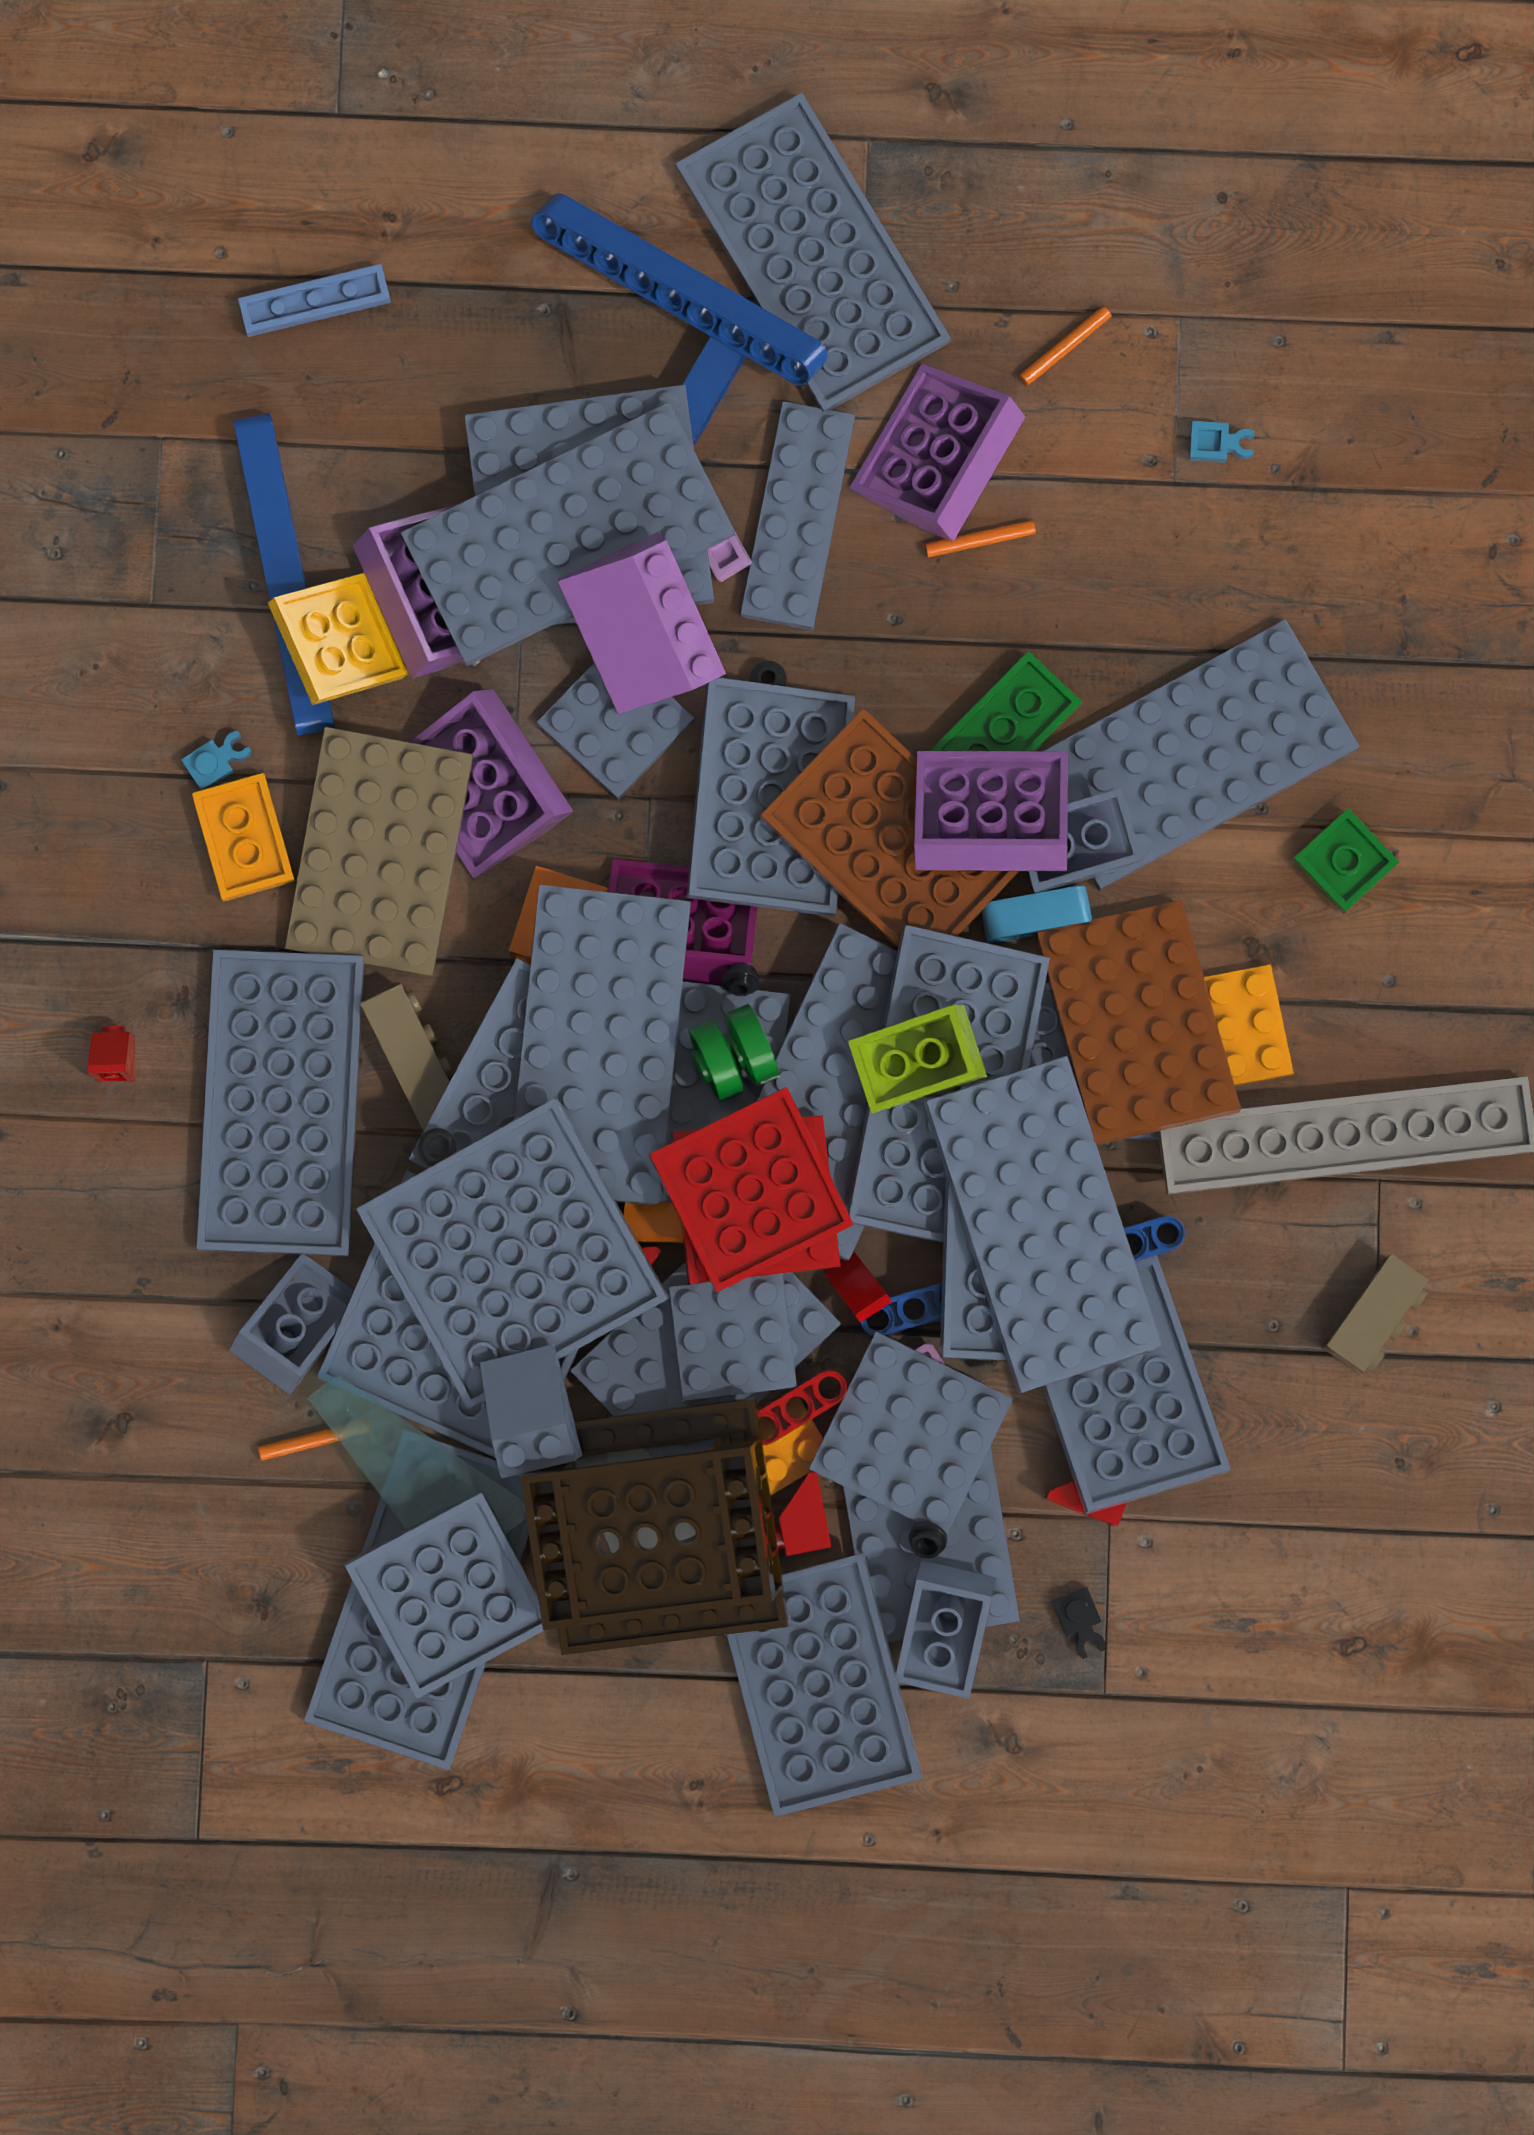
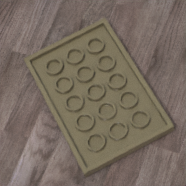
[285,727,474,976]

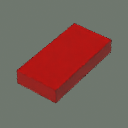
[823,1252,891,1323]

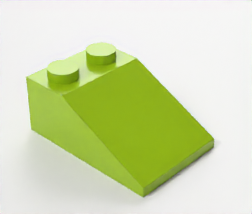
[848,1004,987,1114]

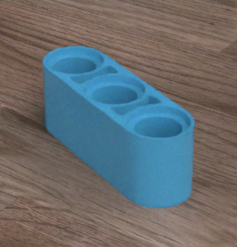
[981,886,1092,944]

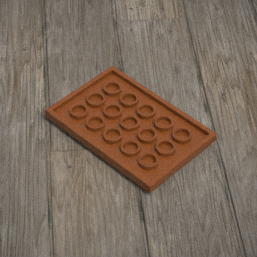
[759,708,1019,949]
[1036,900,1241,1145]

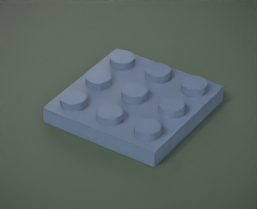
[537,663,695,800]
[669,1273,797,1402]

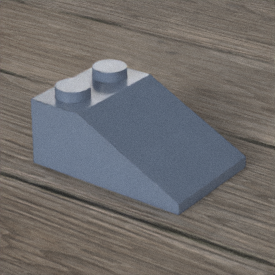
[1028,788,1143,893]
[229,1254,354,1395]
[480,1344,583,1479]
[896,1560,996,1699]

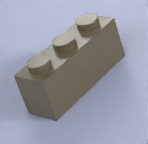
[1322,1253,1429,1375]

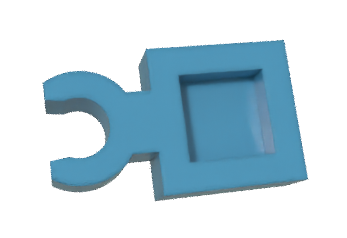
[1189,421,1255,463]
[181,731,252,790]

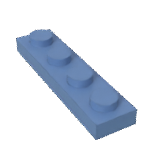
[238,264,391,337]

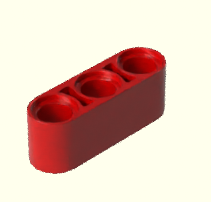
[758,1371,847,1446]

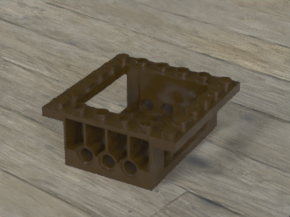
[521,1397,789,1655]

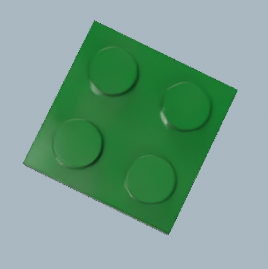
[1293,808,1399,914]

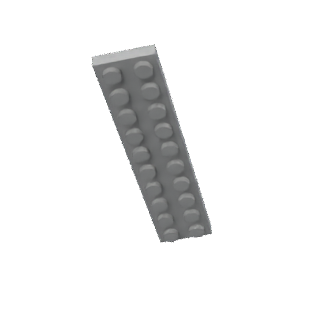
[1158,1077,1534,1195]

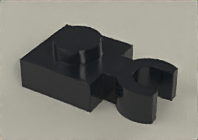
[1051,1587,1106,1659]

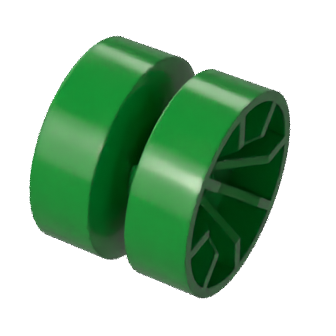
[688,1004,780,1103]

